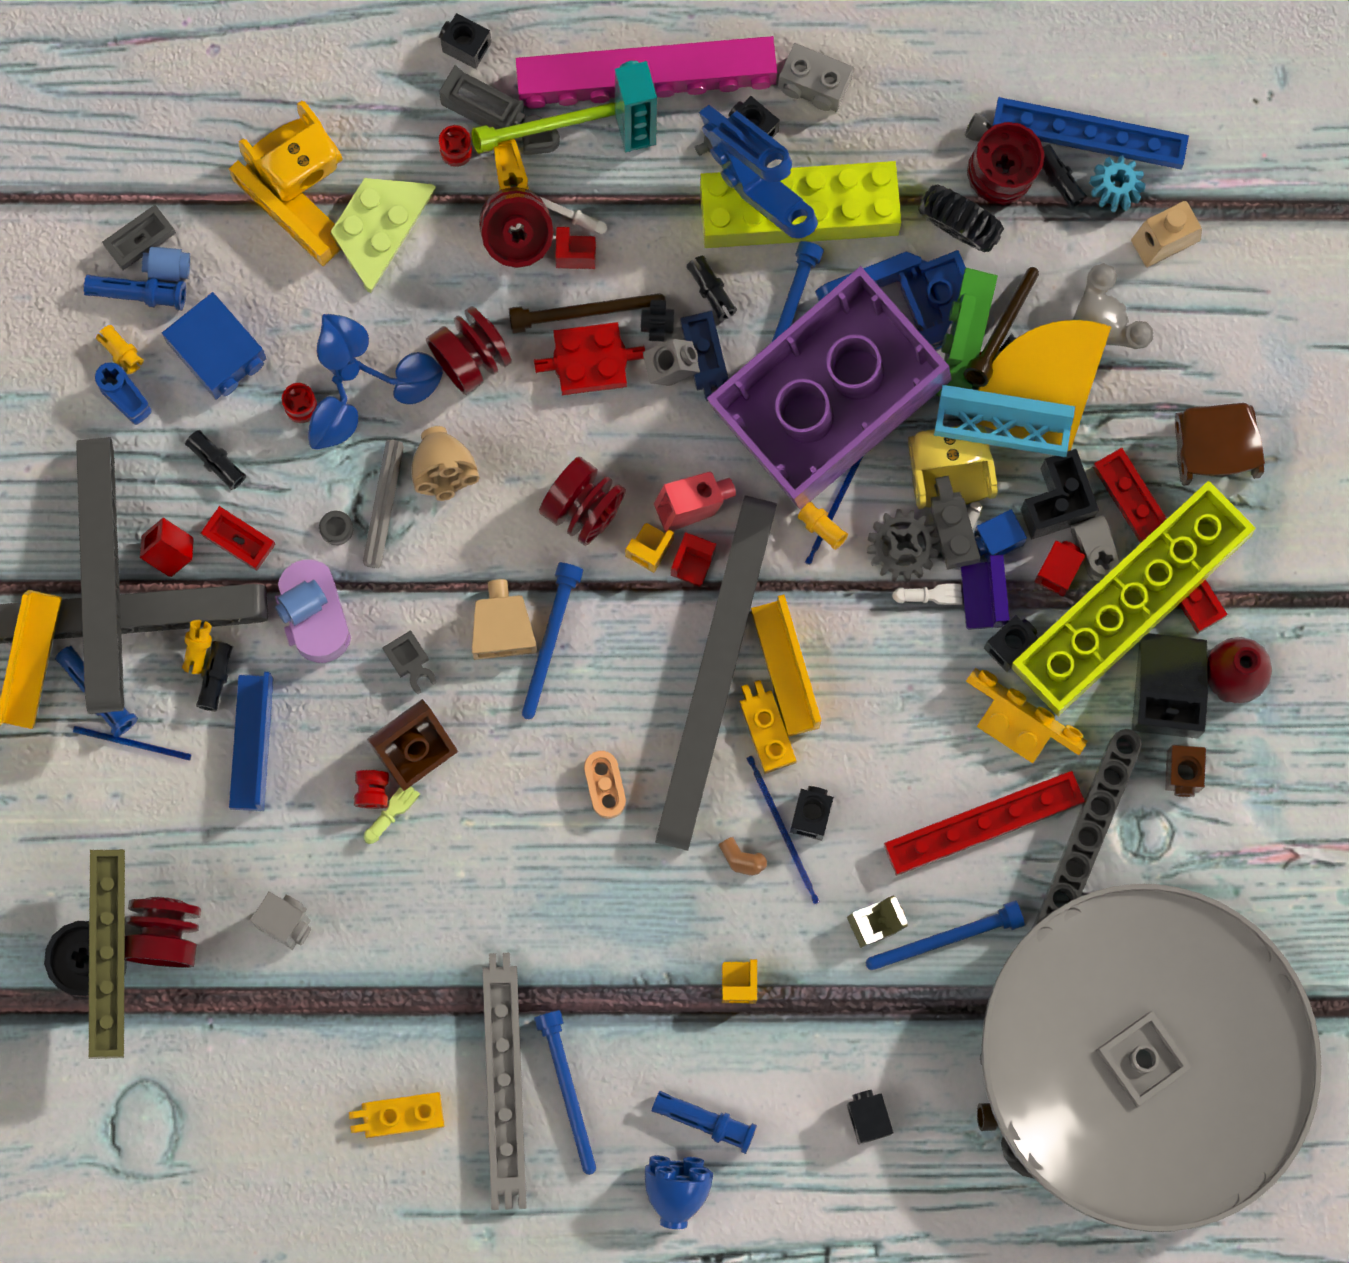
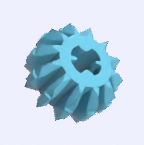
[1089,155,1146,213]

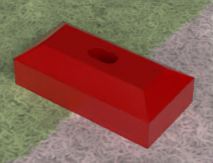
[201,506,276,571]

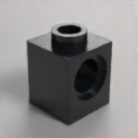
[439,13,492,69]
[728,96,780,138]
[984,615,1038,672]
[789,786,834,841]
[846,1089,894,1145]

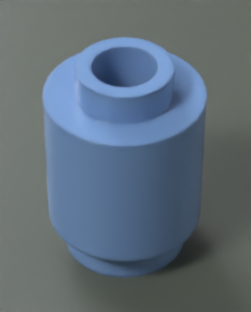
[142,246,190,282]
[275,579,328,626]

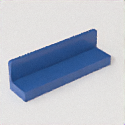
[229,671,274,811]

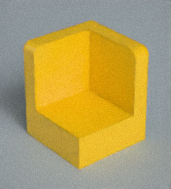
[625,523,674,573]
[722,959,757,1004]

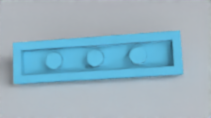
[934,385,1075,457]

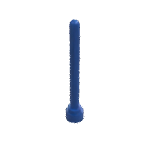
[772,241,824,342]
[522,562,584,720]
[866,900,1025,970]
[534,1010,596,1175]

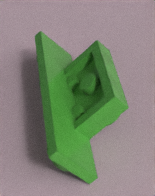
[936,268,998,397]

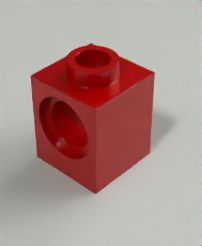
[1034,540,1086,597]

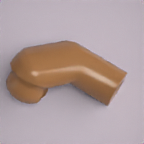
[718,837,767,876]

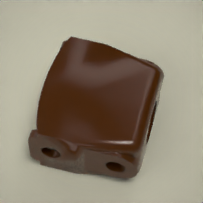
[1175,403,1265,486]

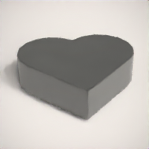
[522,115,560,155]

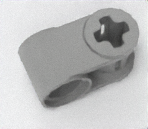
[1071,515,1120,583]

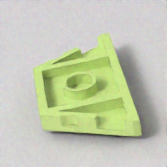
[331,178,436,293]

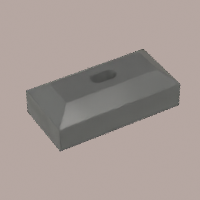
[102,205,176,271]

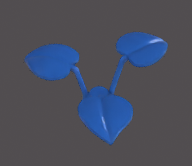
[308,314,443,450]

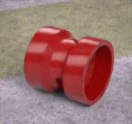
[438,125,473,167]
[281,383,317,424]
[354,770,389,809]

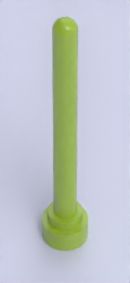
[471,102,615,154]

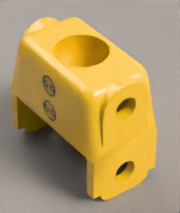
[238,100,343,201]

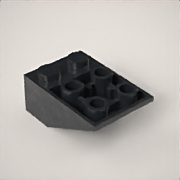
[1132,633,1208,739]

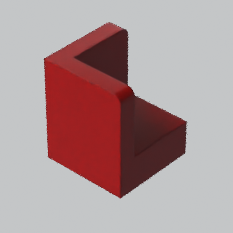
[556,227,596,269]
[140,518,194,577]
[670,532,717,587]

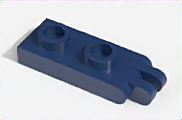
[680,311,729,402]

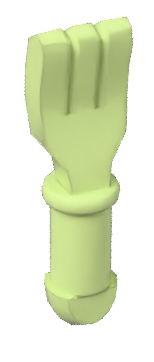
[364,786,420,844]

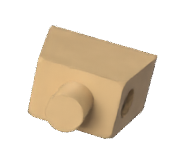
[1131,201,1202,268]
[472,579,537,660]

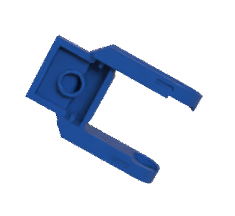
[699,105,818,238]
[815,250,966,351]

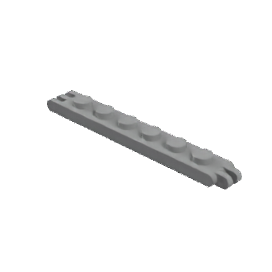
[483,953,527,1210]

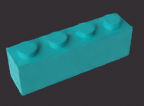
[615,61,657,153]

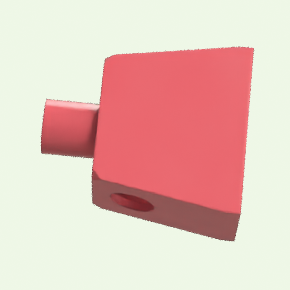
[654,472,736,533]

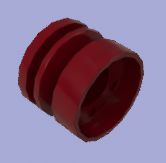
[967,122,1044,205]
[426,306,512,395]
[539,457,626,546]
[124,897,201,968]

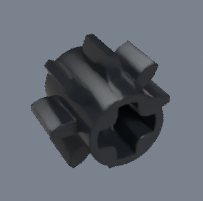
[641,300,674,342]

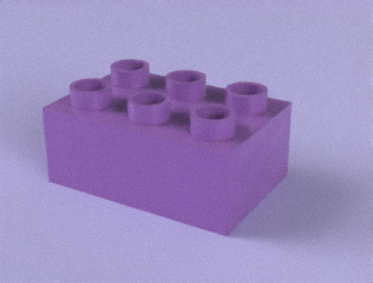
[707,266,952,510]

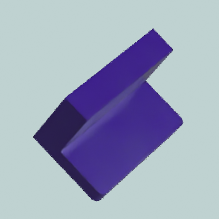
[960,555,1009,630]

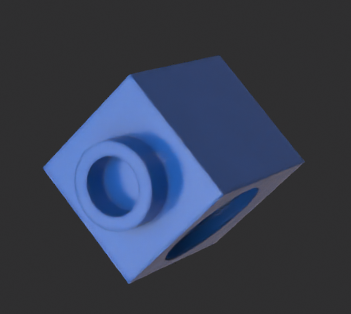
[973,509,1027,561]

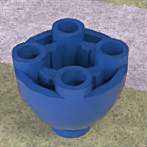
[645,1155,713,1230]

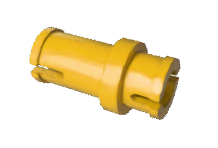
[96,325,144,374]
[797,502,848,550]
[182,620,212,674]

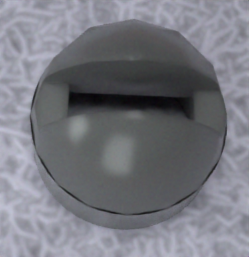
[965,113,992,142]

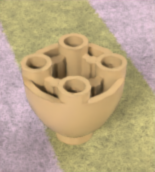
[412,426,480,501]

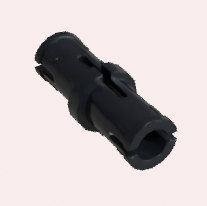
[1042,144,1087,209]
[686,255,737,321]
[185,430,246,490]
[196,641,233,712]

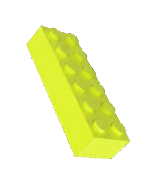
[700,161,901,248]

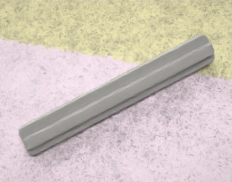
[363,440,404,568]

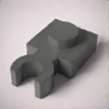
[382,630,436,694]

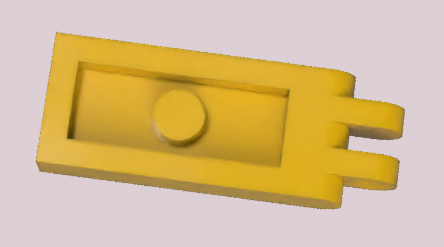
[739,680,797,774]
[348,1092,445,1138]

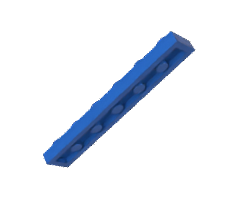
[992,97,1189,170]

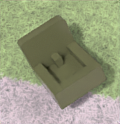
[847,895,908,948]

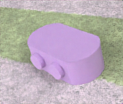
[275,560,351,663]

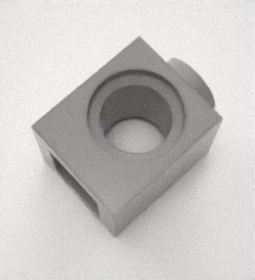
[642,339,700,386]

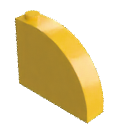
[969,320,1111,451]

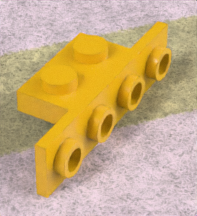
[966,668,1088,763]

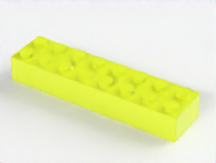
[1012,480,1256,717]

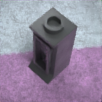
[439,65,526,130]

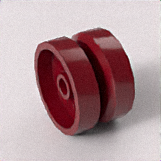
[479,187,554,268]

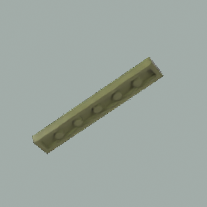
[88,849,125,1059]

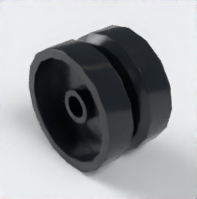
[44,921,127,1000]

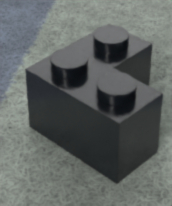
[1020,449,1099,540]

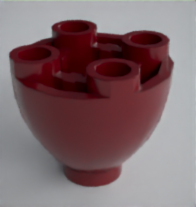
[1207,637,1272,703]

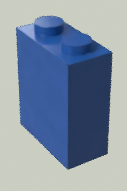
[162,292,267,399]

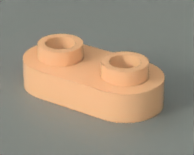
[584,751,626,819]

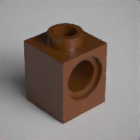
[1165,745,1206,797]

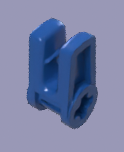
[95,362,152,425]

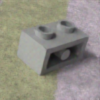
[778,43,854,112]
[250,891,311,950]

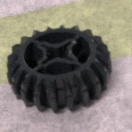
[918,185,1004,252]

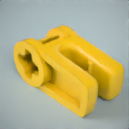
[494,139,529,190]

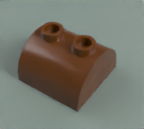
[367,699,459,791]

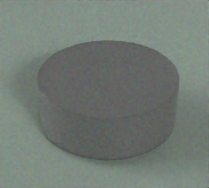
[319,511,353,545]

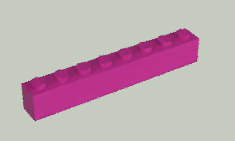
[516,36,777,109]

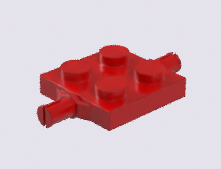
[534,322,645,396]

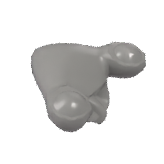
[1073,263,1153,349]

